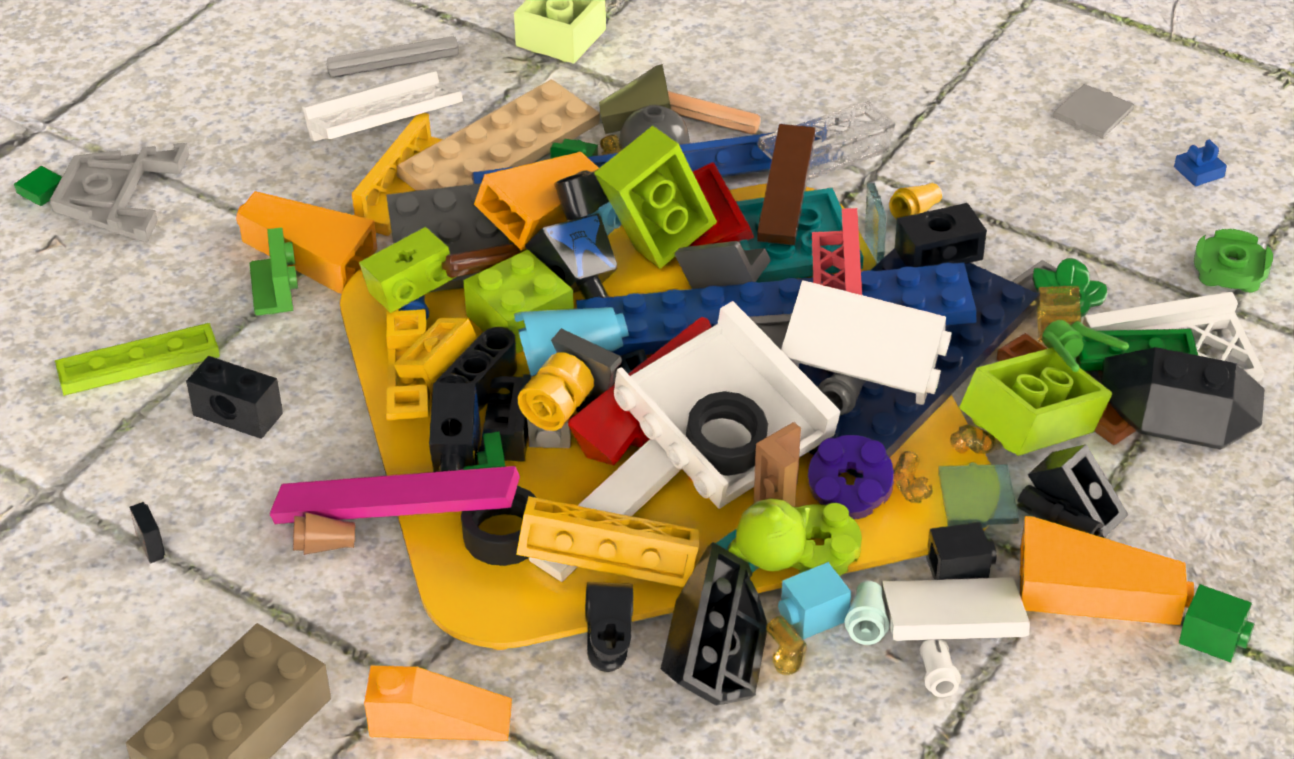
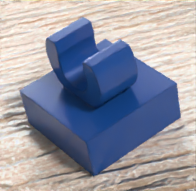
[1174,139,1227,187]

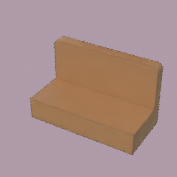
[754,422,801,507]

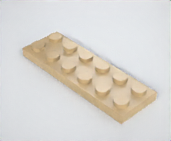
[397,79,600,191]

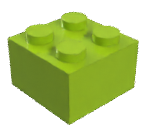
[463,249,574,354]

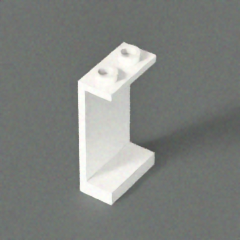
[781,280,952,405]

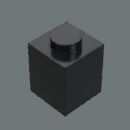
[926,522,997,580]

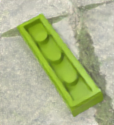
[54,323,220,396]

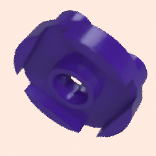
[808,435,894,519]

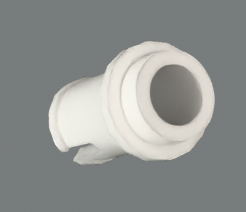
[920,639,961,697]

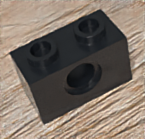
[894,203,987,267]
[186,356,283,439]

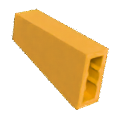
[474,152,599,250]
[236,191,378,294]
[1020,516,1194,625]

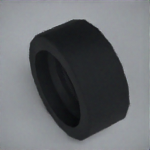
[686,391,768,476]
[461,485,537,566]

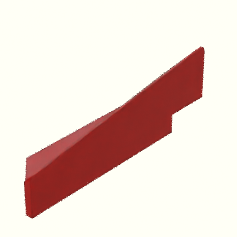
[568,317,712,466]

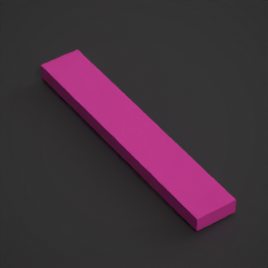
[269,466,520,524]

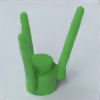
[1042,320,1129,372]

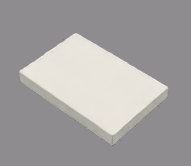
[882,577,1030,641]

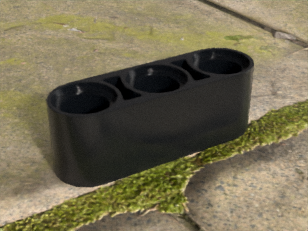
[435,327,517,426]

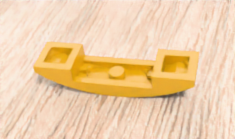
[386,309,429,420]

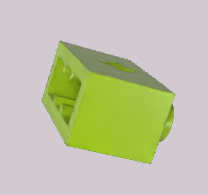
[359,227,456,313]

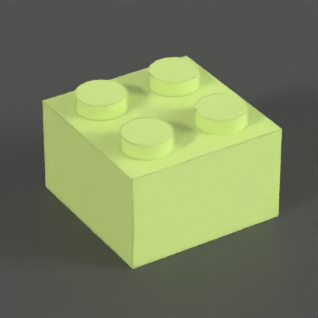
[514,0,606,64]

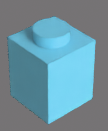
[778,562,851,640]

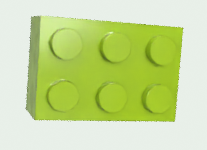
[594,125,717,269]
[959,347,1112,456]

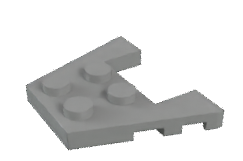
[50,143,189,242]

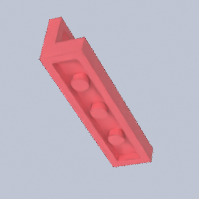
[812,208,862,295]

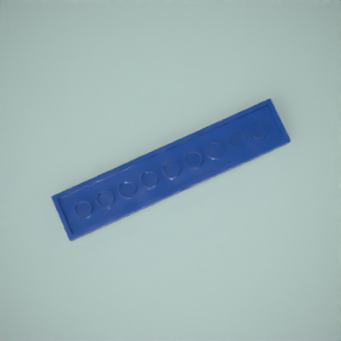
[576,263,976,356]

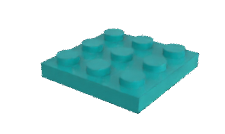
[736,188,864,283]

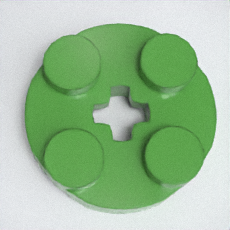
[1194,229,1273,293]

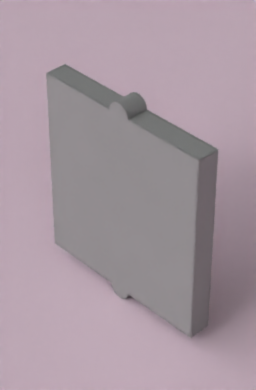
[1053,84,1134,138]

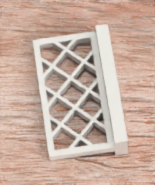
[302,70,463,141]
[1082,292,1265,381]

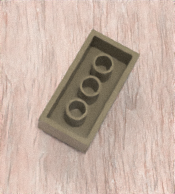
[125,623,331,759]

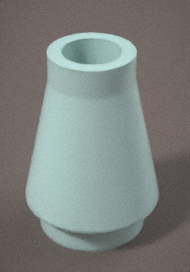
[845,581,889,645]

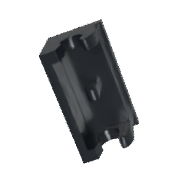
[479,374,531,462]

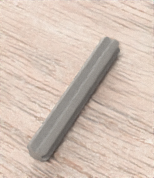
[326,36,459,77]

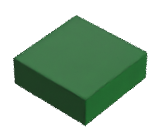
[14,166,62,206]

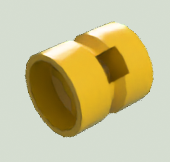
[518,352,594,431]

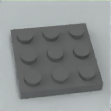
[386,183,509,292]

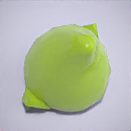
[727,498,810,571]

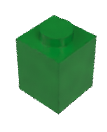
[1179,584,1255,663]

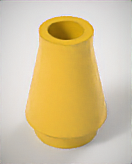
[889,183,942,220]

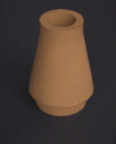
[293,512,355,555]

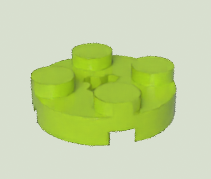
[791,503,862,576]

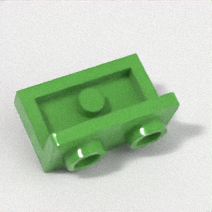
[249,228,298,315]

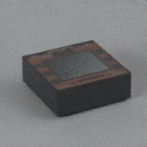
[129,502,165,564]

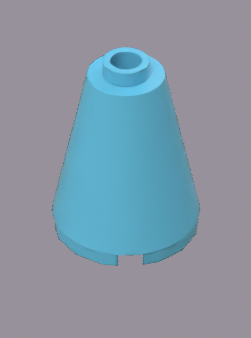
[514,307,629,376]

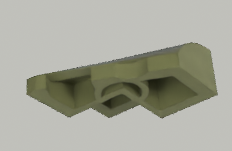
[599,64,671,134]

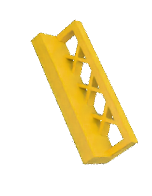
[352,112,443,236]
[516,496,699,587]

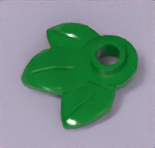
[1032,258,1108,322]

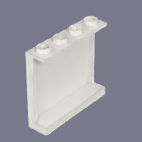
[614,301,841,509]

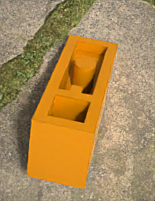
[364,665,512,741]

